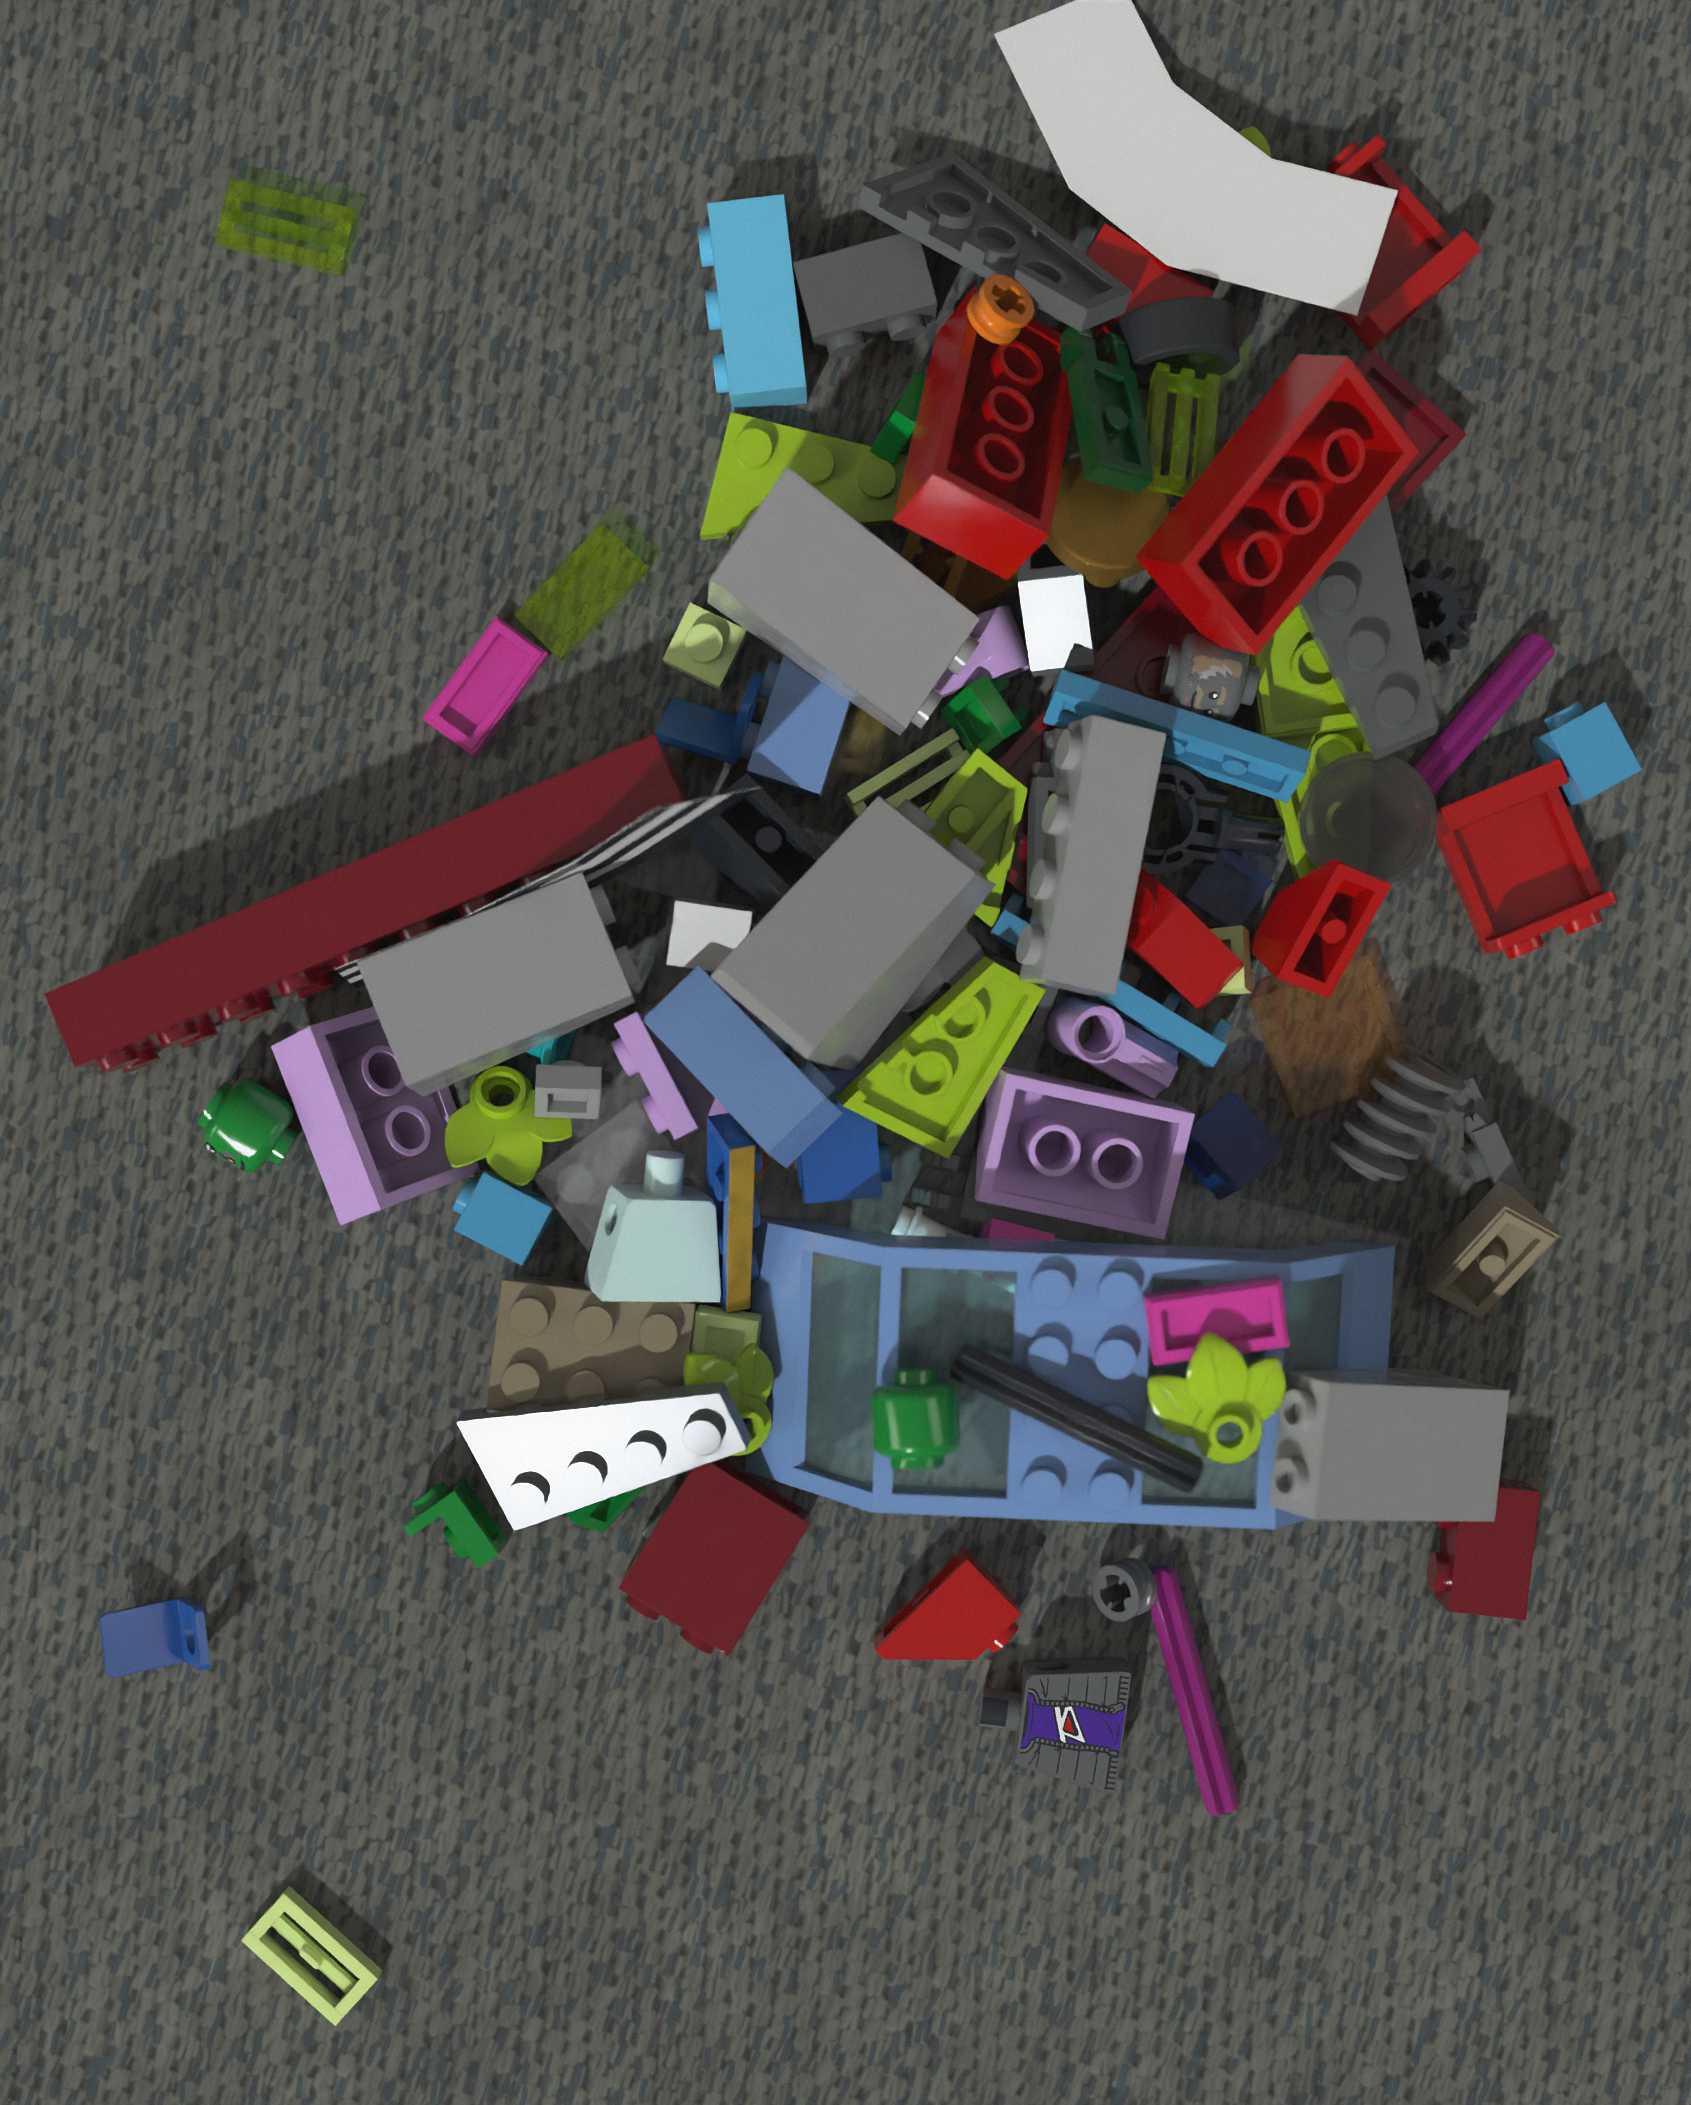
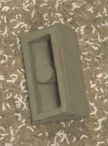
[1425,1180,1560,1319]

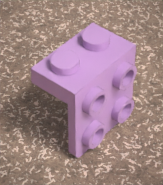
[611,1007,761,1140]

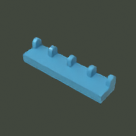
[1043,669,1311,803]
[987,891,1232,1068]

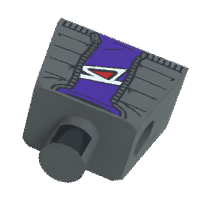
[978,1656,1132,1795]

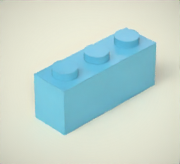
[697,194,807,412]

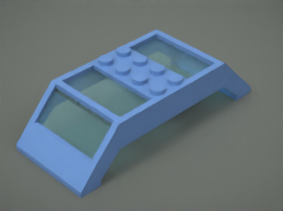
[745,1218,1395,1530]

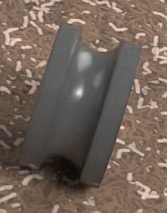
[1092,1558,1158,1622]

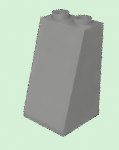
[707,467,980,735]
[710,796,996,1071]
[357,872,641,1097]
[1269,1368,1510,1522]

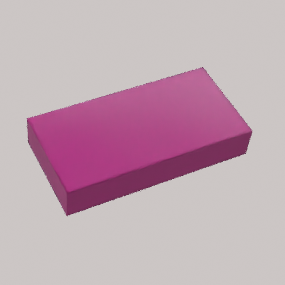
[422,616,550,758]
[1142,1275,1290,1365]

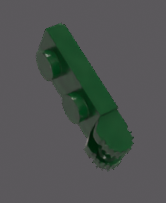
[1059,325,1154,494]

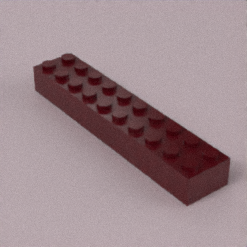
[44,734,690,1074]

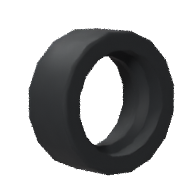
[1113,296,1240,390]

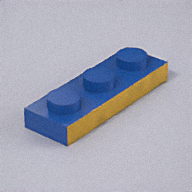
[706,1113,762,1313]

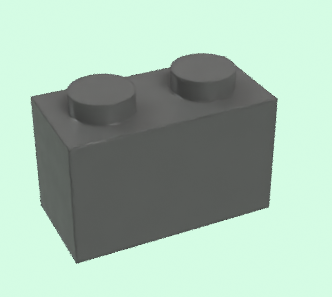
[793,232,938,358]

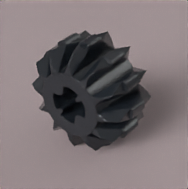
[1403,559,1478,667]

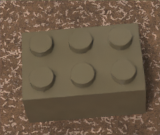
[486,1273,699,1411]

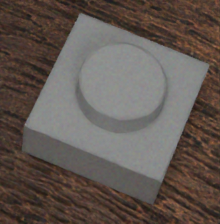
[534,1060,602,1119]

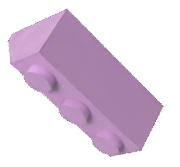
[271,1007,481,1226]
[975,1066,1195,1240]

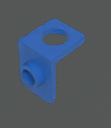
[655,672,764,766]
[99,1596,211,1678]

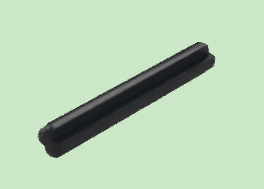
[949,1344,1205,1493]

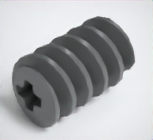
[1328,1042,1466,1186]

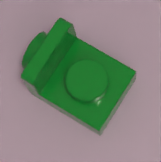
[403,1479,508,1569]

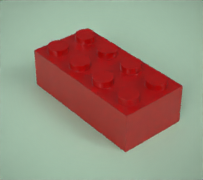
[893,286,1073,580]
[1135,354,1419,655]

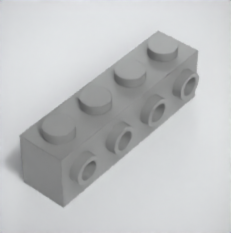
[1016,715,1166,996]

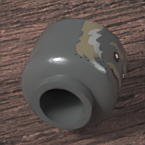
[1160,631,1260,723]

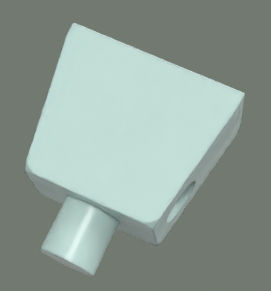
[584,1150,721,1302]

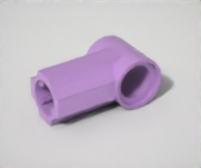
[933,605,1030,697]
[1047,998,1179,1099]

